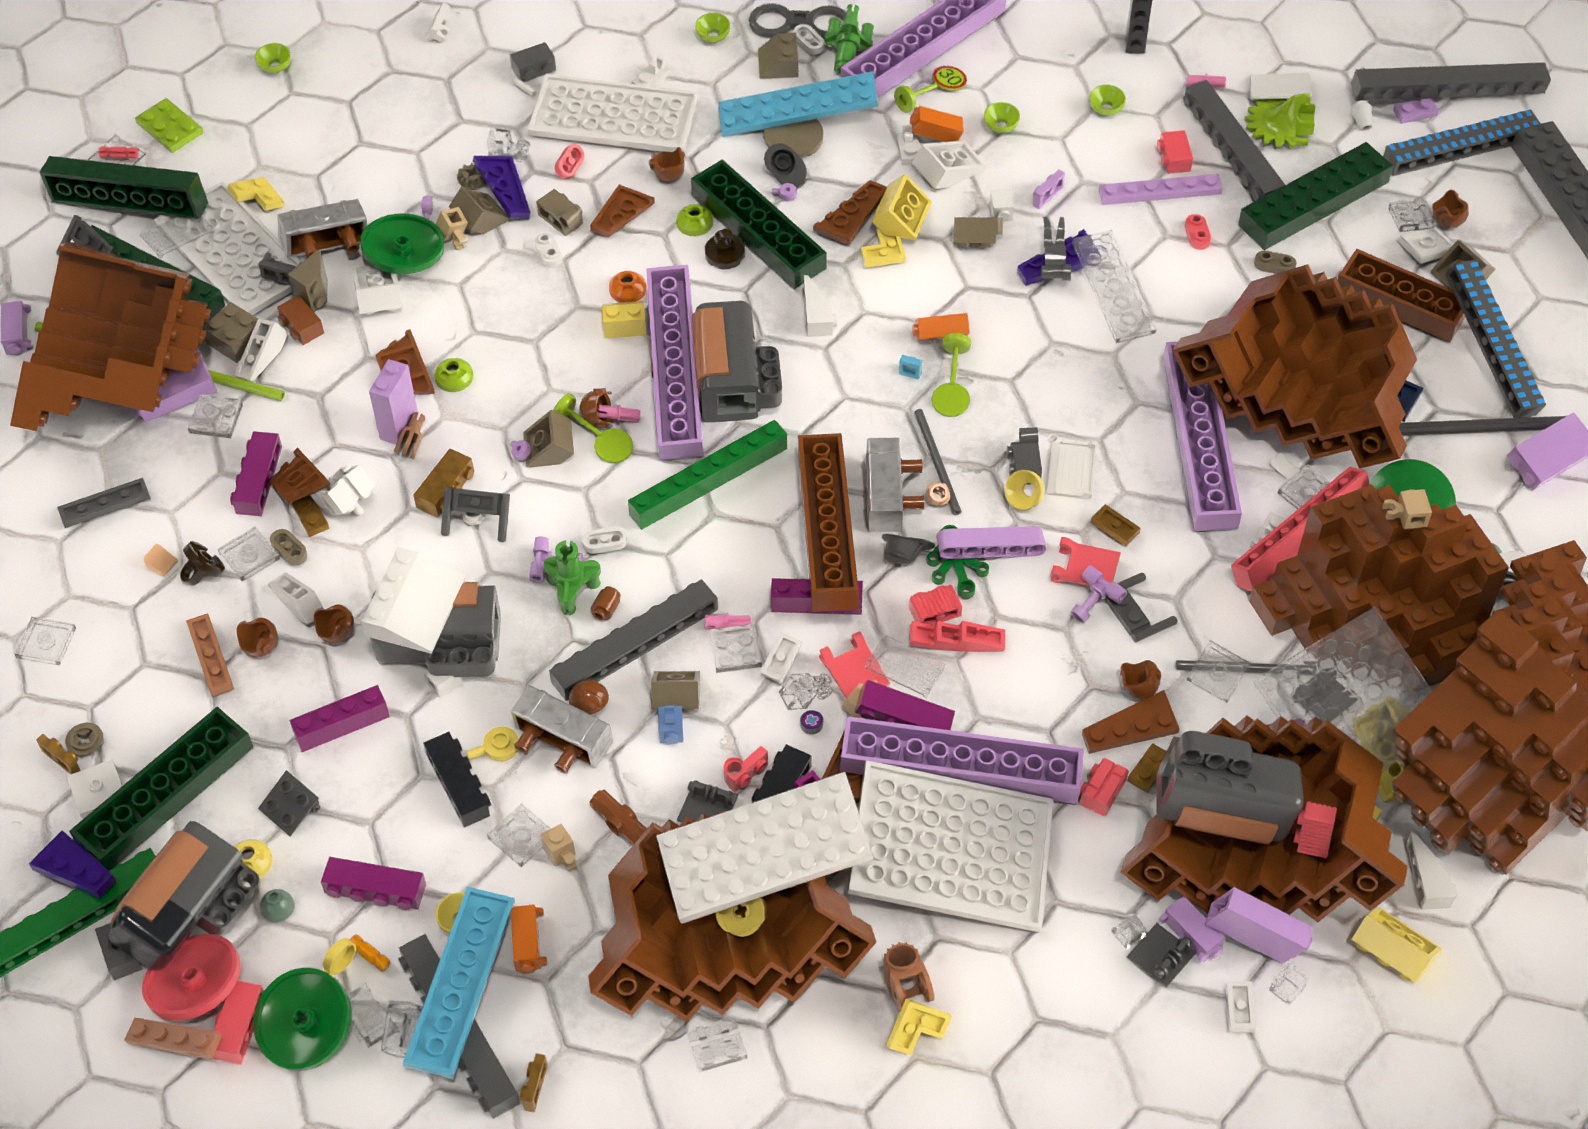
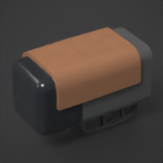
[109,821,259,971]

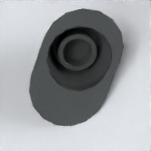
[764,143,807,187]
[882,533,935,565]

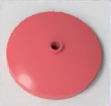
[142,934,241,1021]

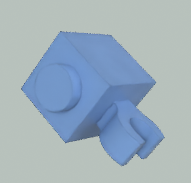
[658,705,684,744]

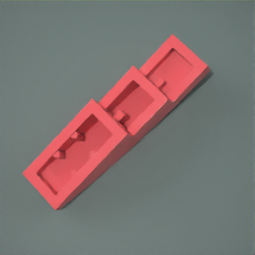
[909,621,1005,652]

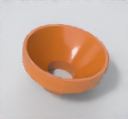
[609,271,647,303]

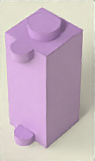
[1,300,31,355]
[1159,896,1225,963]

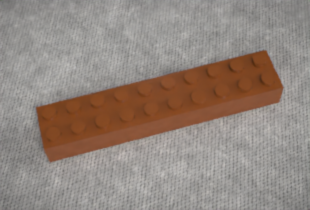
[798,433,859,612]

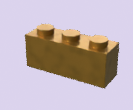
[413,448,474,518]

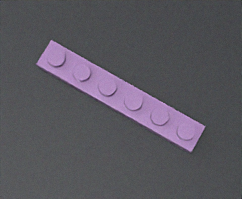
[1099,174,1223,205]

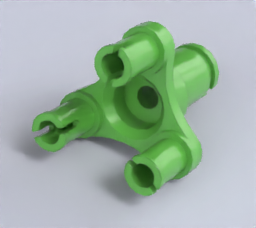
[824,4,874,76]
[544,540,601,615]

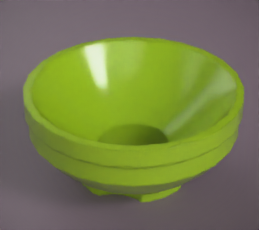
[695,13,730,43]
[255,43,291,74]
[1090,85,1126,116]
[984,102,1020,133]
[676,204,713,237]
[434,358,473,392]

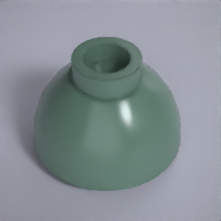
[260,889,295,922]

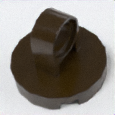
[705,229,745,270]
[180,541,225,585]

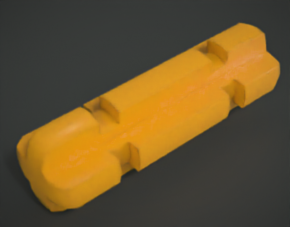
[350,934,391,972]

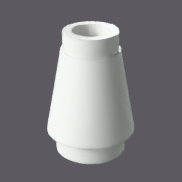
[1352,100,1373,131]

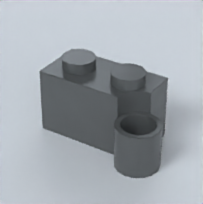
[1007,427,1042,485]

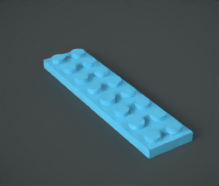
[718,71,878,137]
[403,886,515,1079]

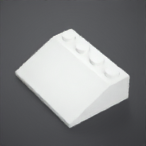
[362,547,466,654]

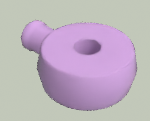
[772,183,797,201]
[422,196,433,219]
[510,440,531,461]

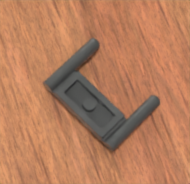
[56,215,113,256]
[441,487,510,542]
[1105,572,1178,643]

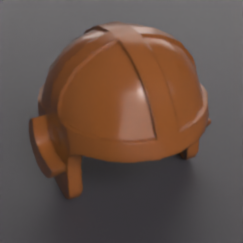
[649,147,686,182]
[1432,189,1469,229]
[579,388,613,427]
[313,604,354,644]
[236,618,278,657]
[1120,660,1161,699]
[569,679,609,715]

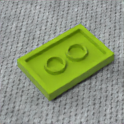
[135,98,204,153]

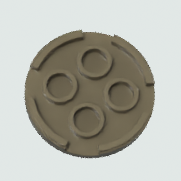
[764,119,823,157]

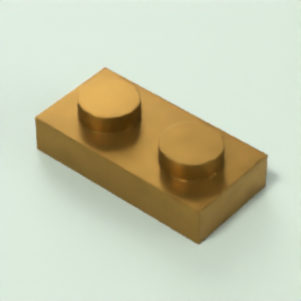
[291,494,330,537]
[1091,504,1141,546]
[36,734,81,774]
[1127,743,1166,793]
[520,1053,548,1112]

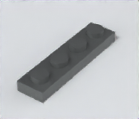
[57,478,151,528]

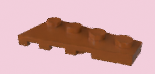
[813,180,887,246]
[1082,690,1180,754]

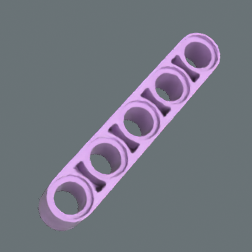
[936,526,1047,559]

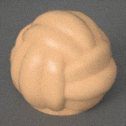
[926,482,950,506]

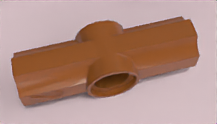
[589,789,647,845]

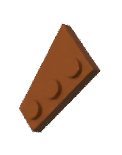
[590,185,655,237]

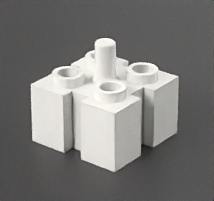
[310,465,375,516]

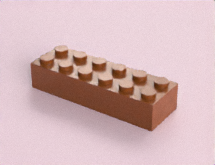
[1338,248,1466,342]

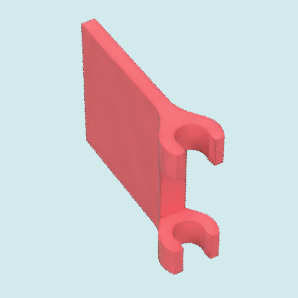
[1051,537,1121,586]
[819,631,890,698]

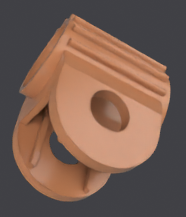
[884,942,934,1011]

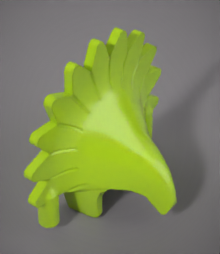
[1244,93,1316,148]

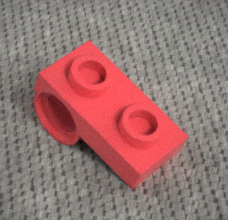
[723,746,768,793]

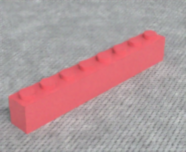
[1231,467,1370,592]

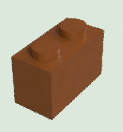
[277,295,324,345]

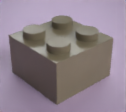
[203,302,258,363]

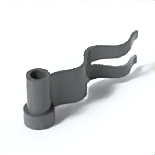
[1041,217,1071,281]

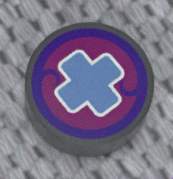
[800,710,824,734]

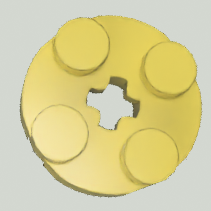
[715,897,767,937]

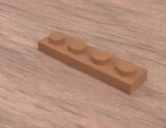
[186,613,234,697]
[124,1017,222,1059]

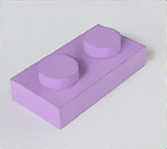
[1393,98,1439,124]
[1033,169,1065,209]

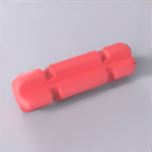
[98,146,139,159]

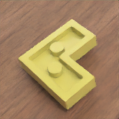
[227,177,284,211]
[861,229,906,268]
[886,998,952,1055]

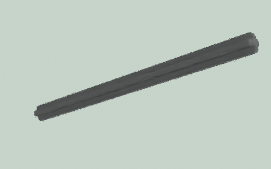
[1399,416,1566,435]

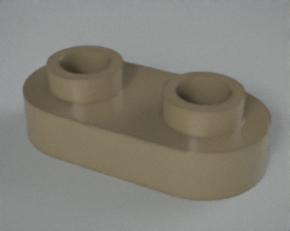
[1254,250,1297,274]
[270,529,307,565]

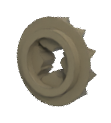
[457,162,486,189]
[65,723,104,758]

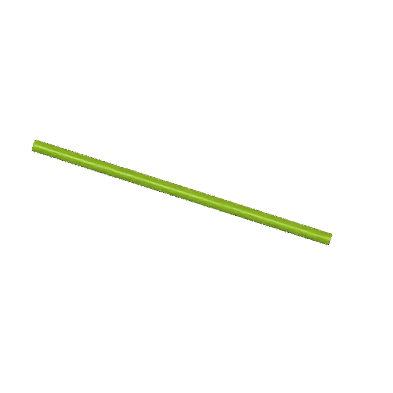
[34,321,285,401]

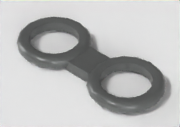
[748,3,847,39]

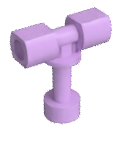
[529,536,583,583]
[1070,565,1127,623]

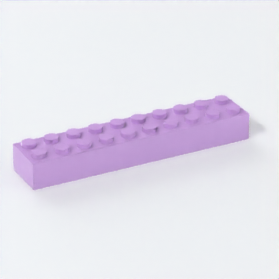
[841,0,1006,98]
[646,264,704,460]
[1163,341,1242,531]
[839,716,1084,804]

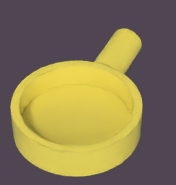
[466,726,518,762]
[323,938,357,975]

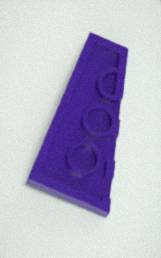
[472,155,531,219]
[1017,229,1102,286]
[29,830,116,898]

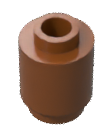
[590,586,621,621]

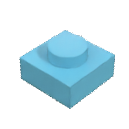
[899,355,922,380]

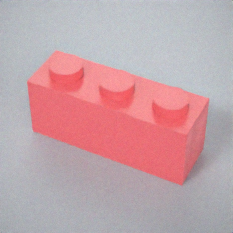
[212,981,264,1065]

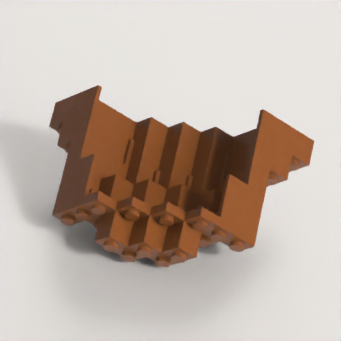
[10,241,211,432]
[1172,264,1417,469]
[1249,484,1509,694]
[1492,540,1588,701]
[1392,609,1588,875]
[1120,715,1408,923]
[588,810,877,1022]

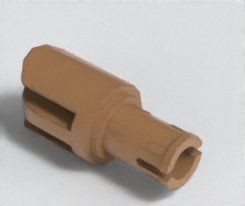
[394,412,425,459]

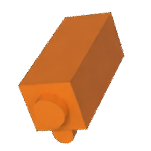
[910,106,964,142]
[912,313,970,341]
[511,904,547,973]

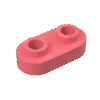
[554,144,584,179]
[1185,214,1211,250]

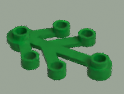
[927,525,989,599]

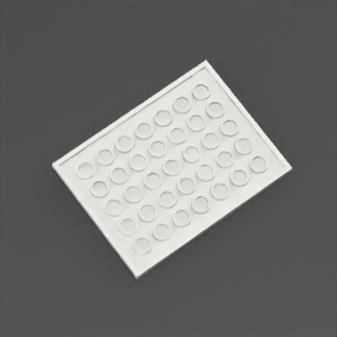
[847,760,1053,933]

